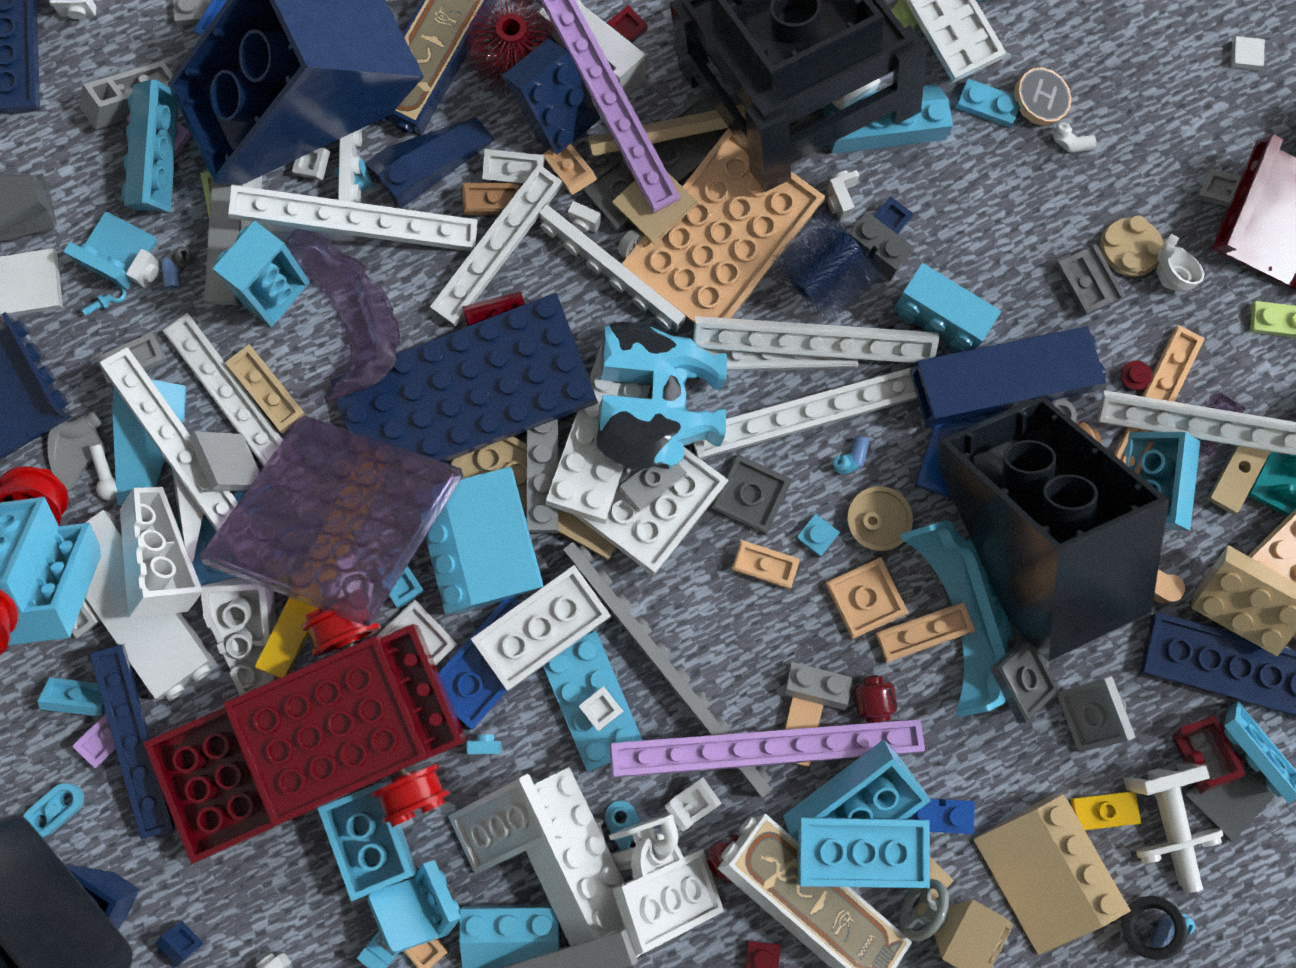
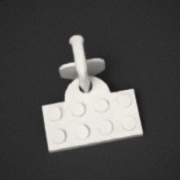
[595,813,724,955]

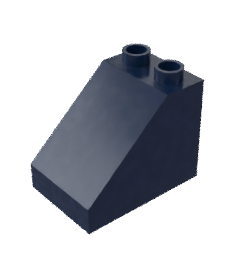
[168,0,424,184]

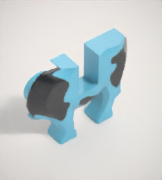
[596,322,727,471]

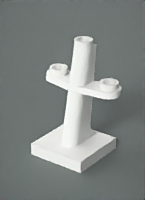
[1123,762,1223,893]

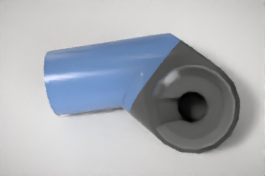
[162,246,191,290]

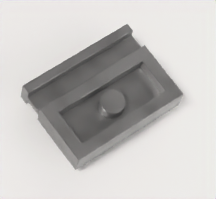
[1055,244,1125,317]

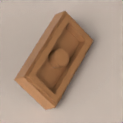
[460,183,521,215]

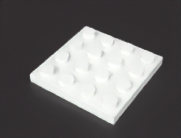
[571,447,728,576]

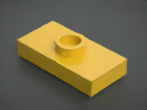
[1070,791,1141,830]

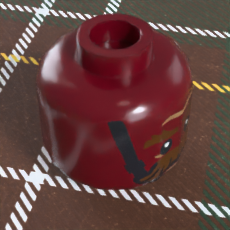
[854,675,897,723]

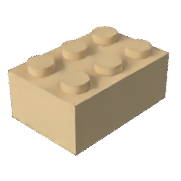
[1191,545,1296,656]

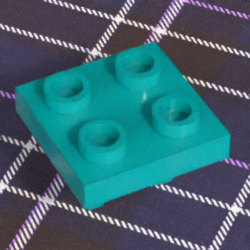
[1247,451,1296,517]

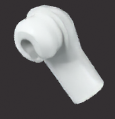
[1053,123,1096,153]

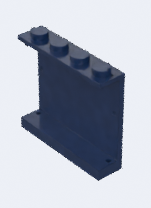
[0,312,71,460]

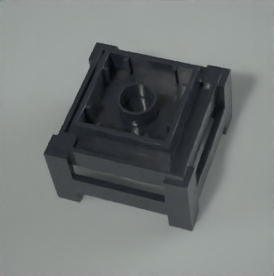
[670,0,927,192]

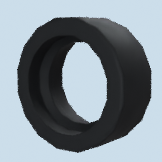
[1121,895,1188,961]

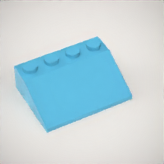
[415,467,544,614]

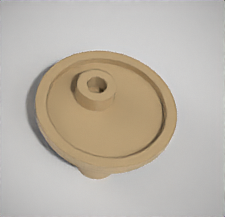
[1100,216,1164,277]
[847,486,913,551]

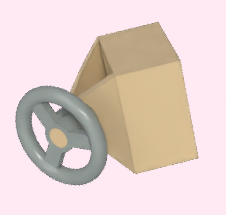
[899,879,1014,968]

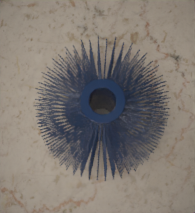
[772,211,882,323]

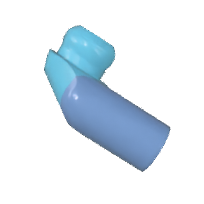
[833,436,870,474]
[1149,914,1195,948]

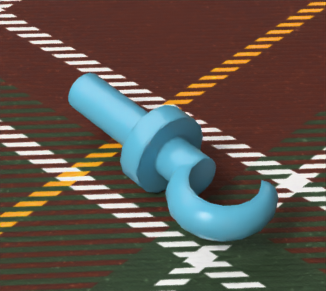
[81,285,127,316]

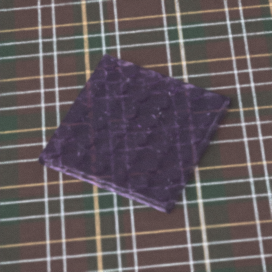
[199,415,463,627]

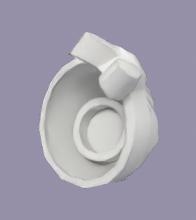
[1156,234,1205,292]

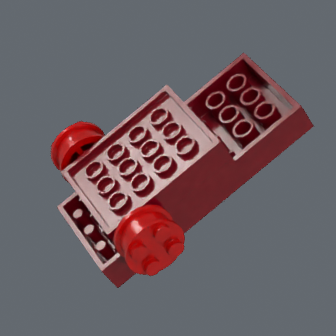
[144,595,467,864]

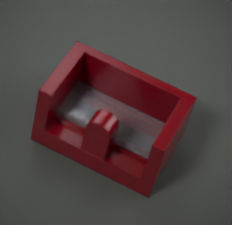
[1172,715,1245,795]

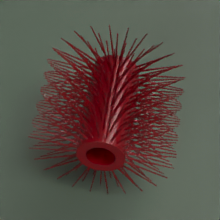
[466,0,556,98]

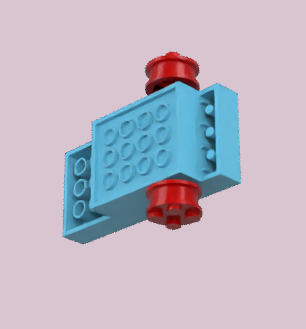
[0,466,101,655]

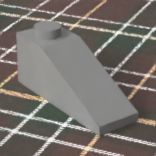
[80,61,173,130]

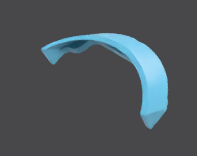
[900,520,1013,717]

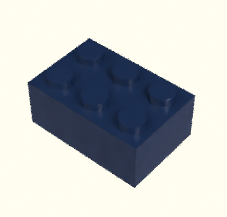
[502,39,601,155]

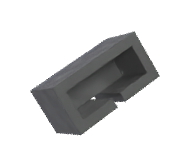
[848,212,915,281]

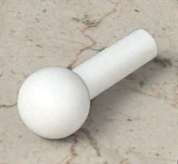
[89,443,117,501]

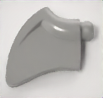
[47,412,107,491]

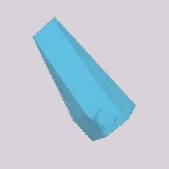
[112,379,186,506]

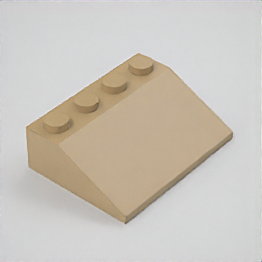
[973,793,1131,955]

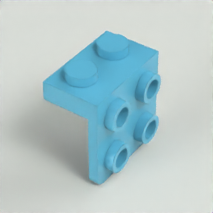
[367,860,461,954]

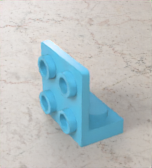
[63,212,158,290]

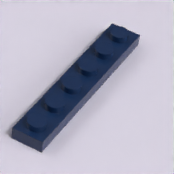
[89,644,175,840]

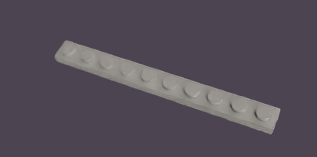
[563,542,772,798]

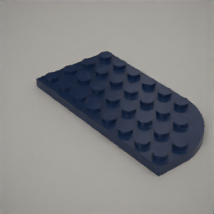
[330,293,598,467]

